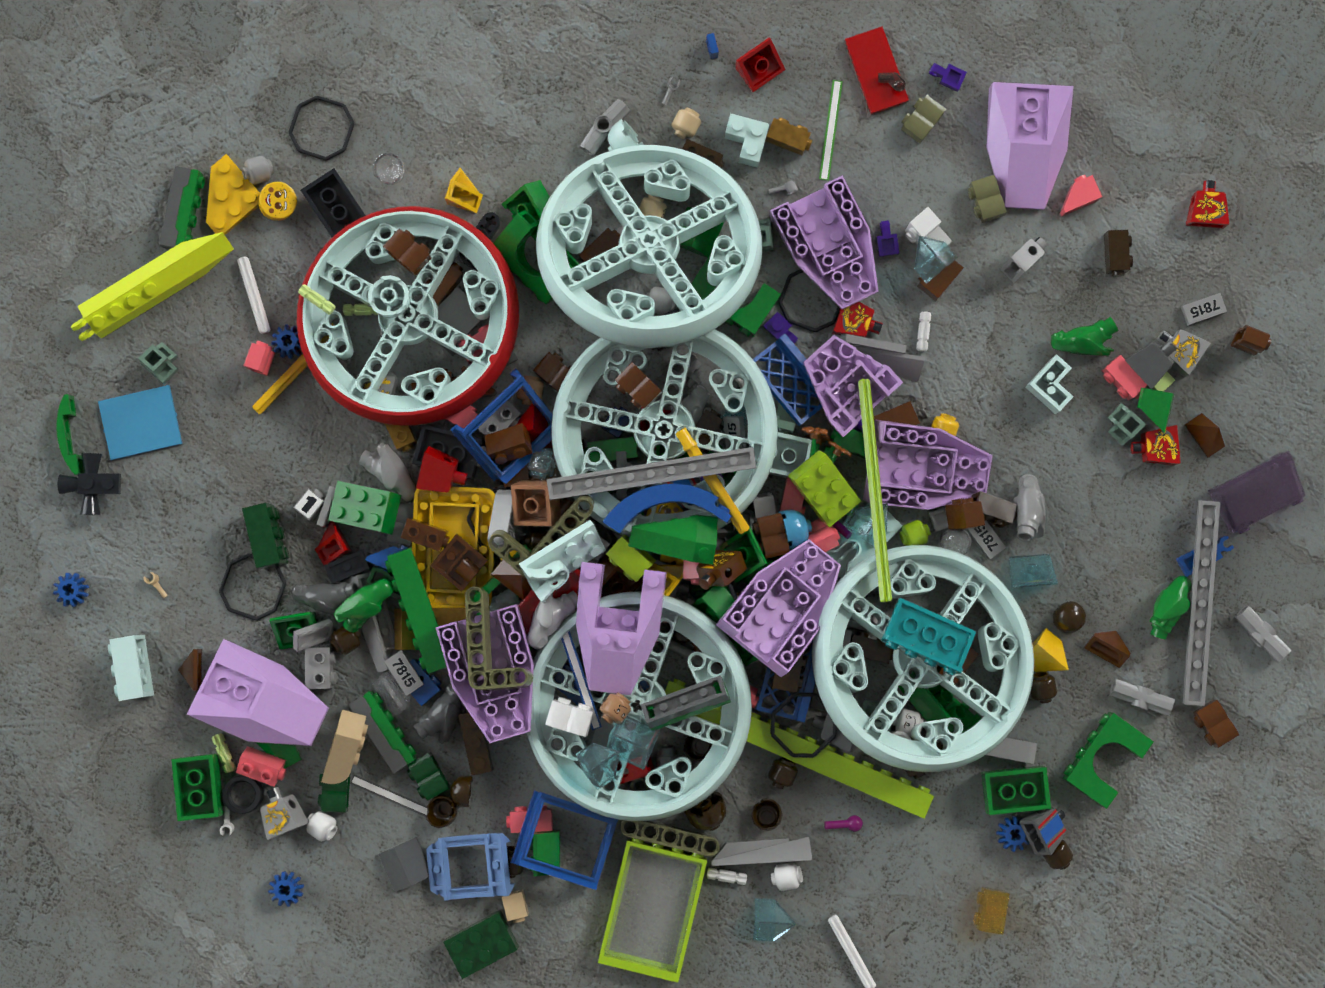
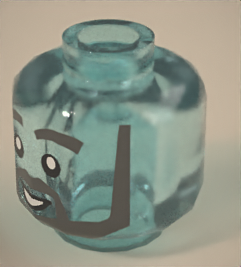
[528,449,557,480]

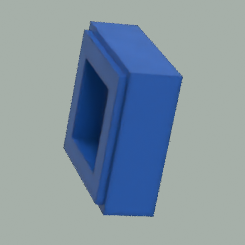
[706,33,719,59]

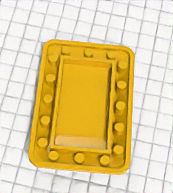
[412,487,495,608]

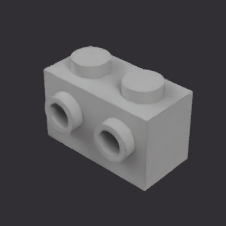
[478,401,522,435]
[305,647,337,689]

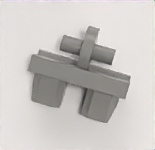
[666,354,702,392]

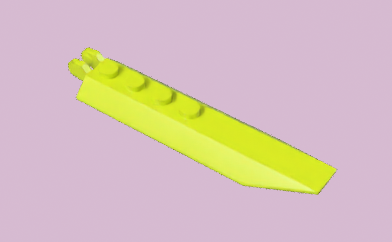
[71,232,234,341]

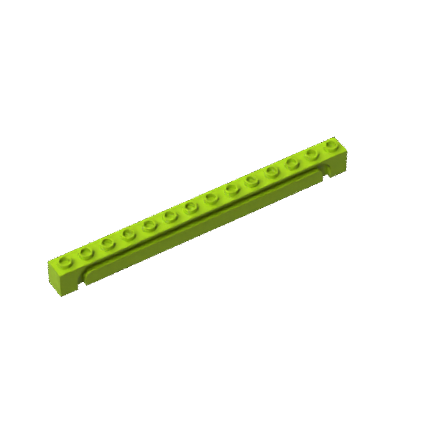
[665,679,934,819]

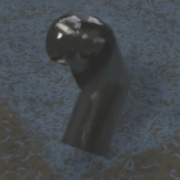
[878,72,906,92]

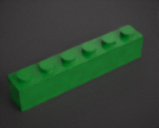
[385,547,447,674]

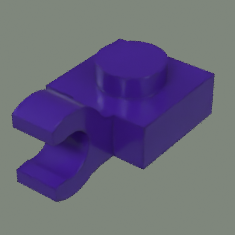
[928,63,967,92]
[876,220,900,257]
[763,312,798,344]

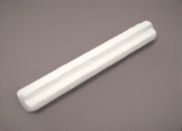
[237,257,271,334]
[828,915,876,988]

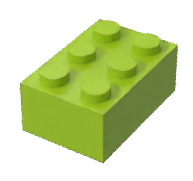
[788,450,862,527]

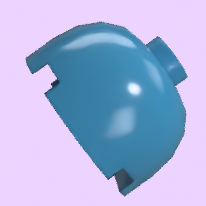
[778,509,812,551]

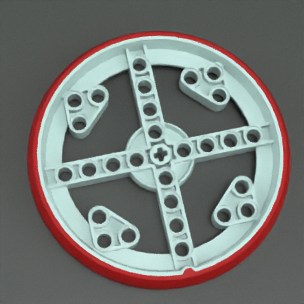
[297,206,519,426]

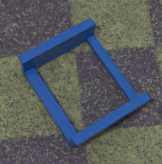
[451,368,553,484]
[510,791,618,890]

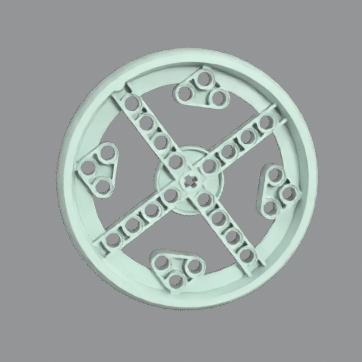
[536,145,762,347]
[551,329,778,537]
[812,545,1034,772]
[527,591,752,821]

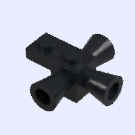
[57,453,121,515]

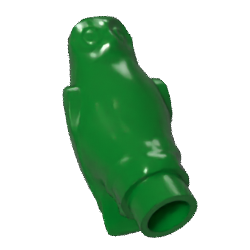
[1051,317,1119,357]
[1150,575,1192,640]
[334,579,394,633]

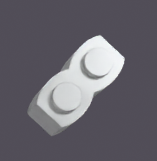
[545,697,595,737]

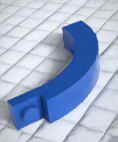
[602,484,732,534]

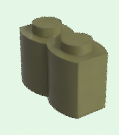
[901,95,946,144]
[967,175,1007,223]

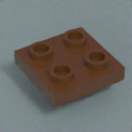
[430,534,488,592]

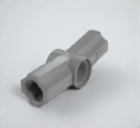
[580,99,631,156]
[1235,606,1292,663]
[1110,679,1175,716]

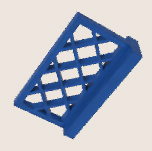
[753,334,823,426]
[756,639,815,723]

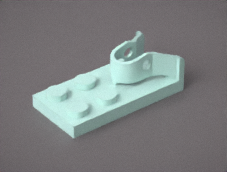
[825,503,902,579]
[519,520,606,603]

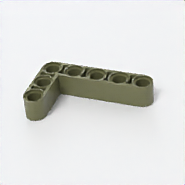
[489,495,594,578]
[465,587,533,691]
[621,777,720,856]

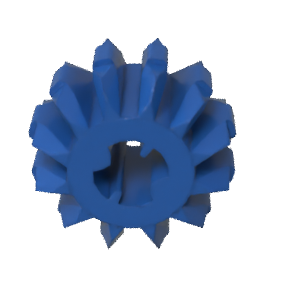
[271,324,301,359]
[53,573,89,607]
[996,816,1029,852]
[268,871,304,907]

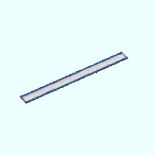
[561,631,602,730]

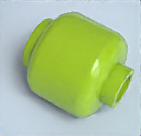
[899,520,931,546]

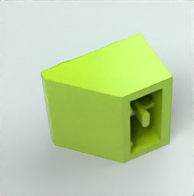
[606,534,656,582]

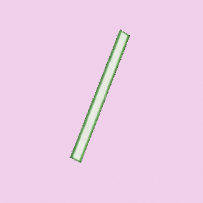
[819,80,843,180]

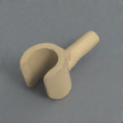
[144,572,168,598]

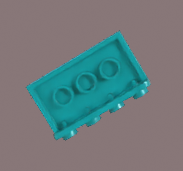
[881,598,976,676]

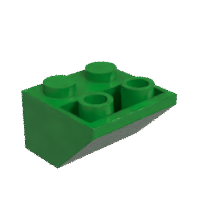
[529,830,560,876]

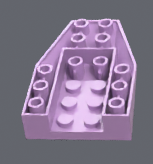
[986,82,1074,210]
[769,175,879,309]
[863,420,993,510]
[716,539,841,677]
[436,604,534,743]
[187,639,329,746]

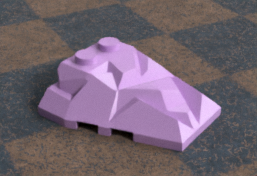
[803,335,903,437]

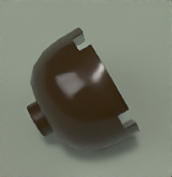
[684,791,726,831]

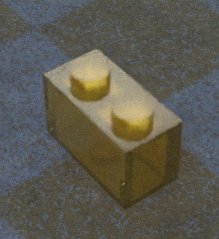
[973,887,1010,935]

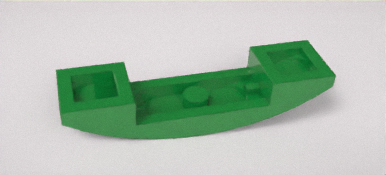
[56,394,84,476]

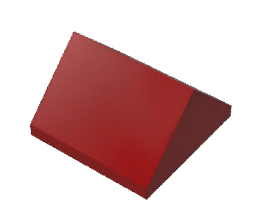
[735,38,786,92]

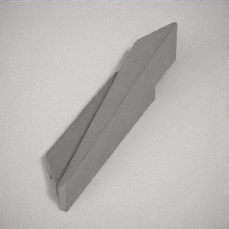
[827,333,925,382]
[344,572,398,672]
[711,837,812,866]

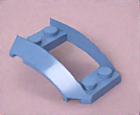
[426,833,515,901]

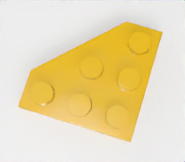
[206,154,260,235]

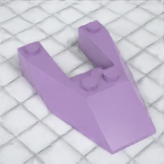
[576,562,667,695]

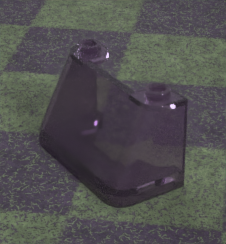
[1208,450,1306,534]

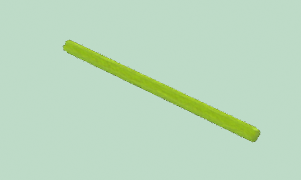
[858,379,892,602]

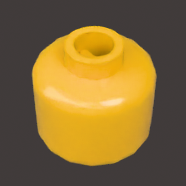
[931,413,959,437]

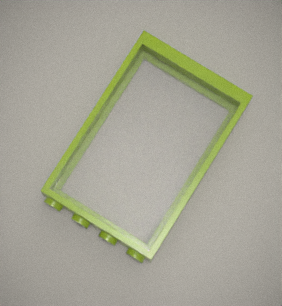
[598,838,707,983]

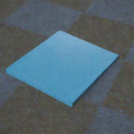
[98,385,183,460]

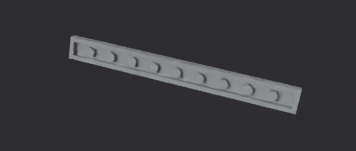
[547,447,756,500]
[1183,500,1220,706]

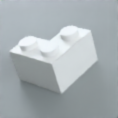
[905,207,952,260]

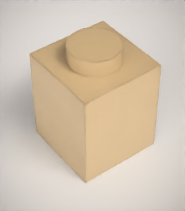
[502,889,529,923]

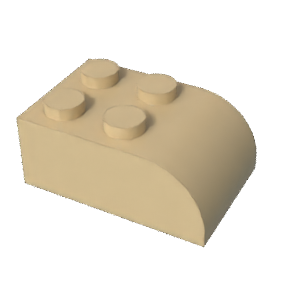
[321,710,368,784]

